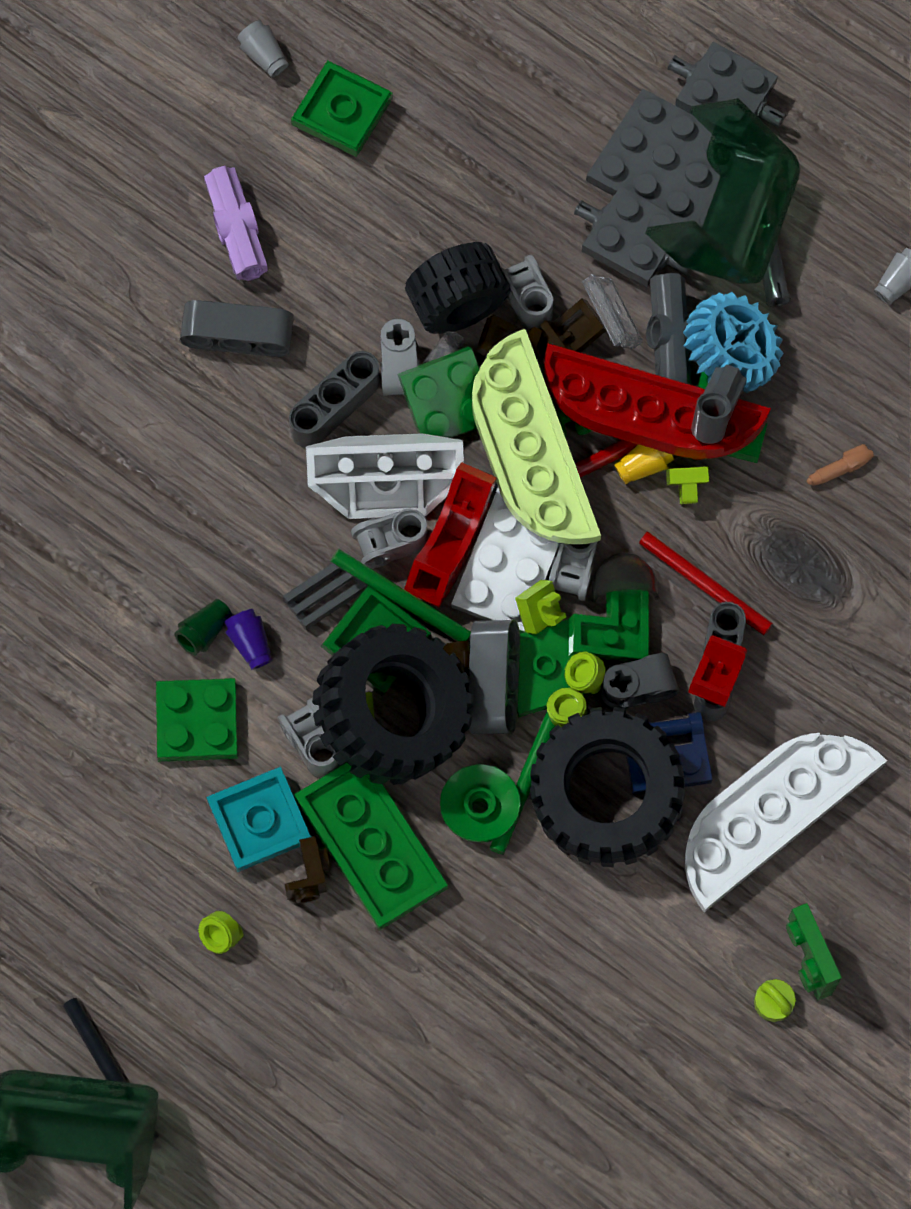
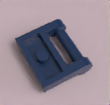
[626,712,712,795]

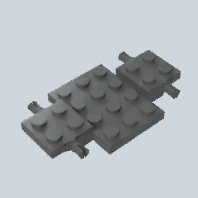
[574,42,786,287]

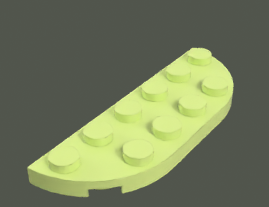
[472,329,601,544]

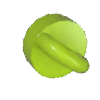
[565,652,605,694]
[547,688,587,727]
[198,911,244,954]
[754,979,796,1022]

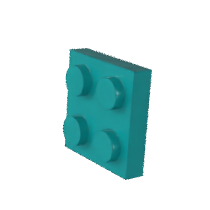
[206,766,311,873]

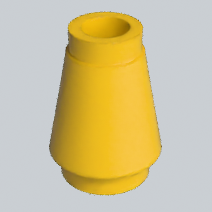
[614,445,674,485]

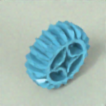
[683,292,784,393]

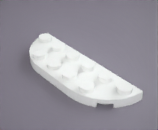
[685,733,887,913]

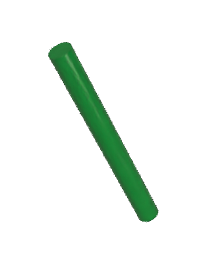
[330,548,471,641]
[489,712,556,855]

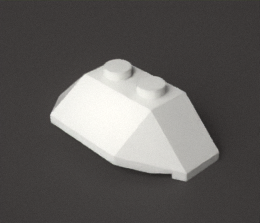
[306,433,464,519]

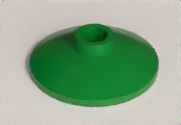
[440,764,520,843]

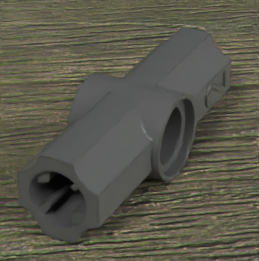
[646,273,691,385]

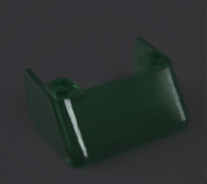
[645,98,800,285]
[0,1070,158,1209]

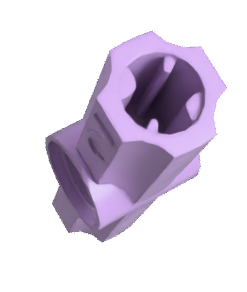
[204,166,268,281]

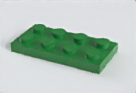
[294,763,448,931]

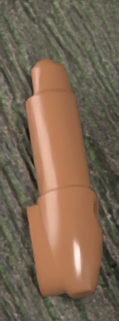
[807,444,874,486]

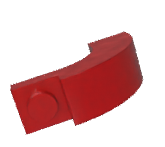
[404,462,497,607]

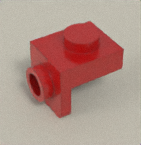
[688,635,747,707]

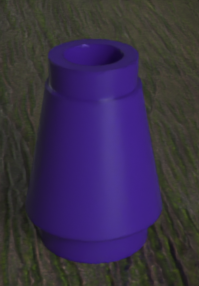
[225,608,273,670]

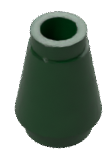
[174,599,232,656]

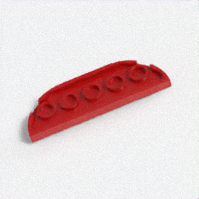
[543,343,771,460]

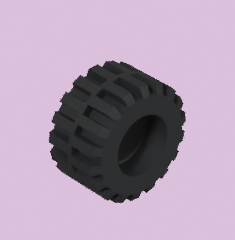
[405,242,511,334]

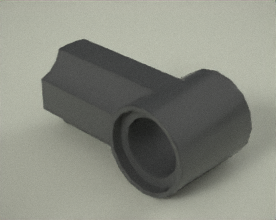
[691,364,747,444]

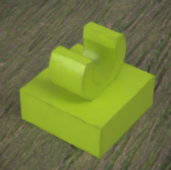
[515,579,567,634]

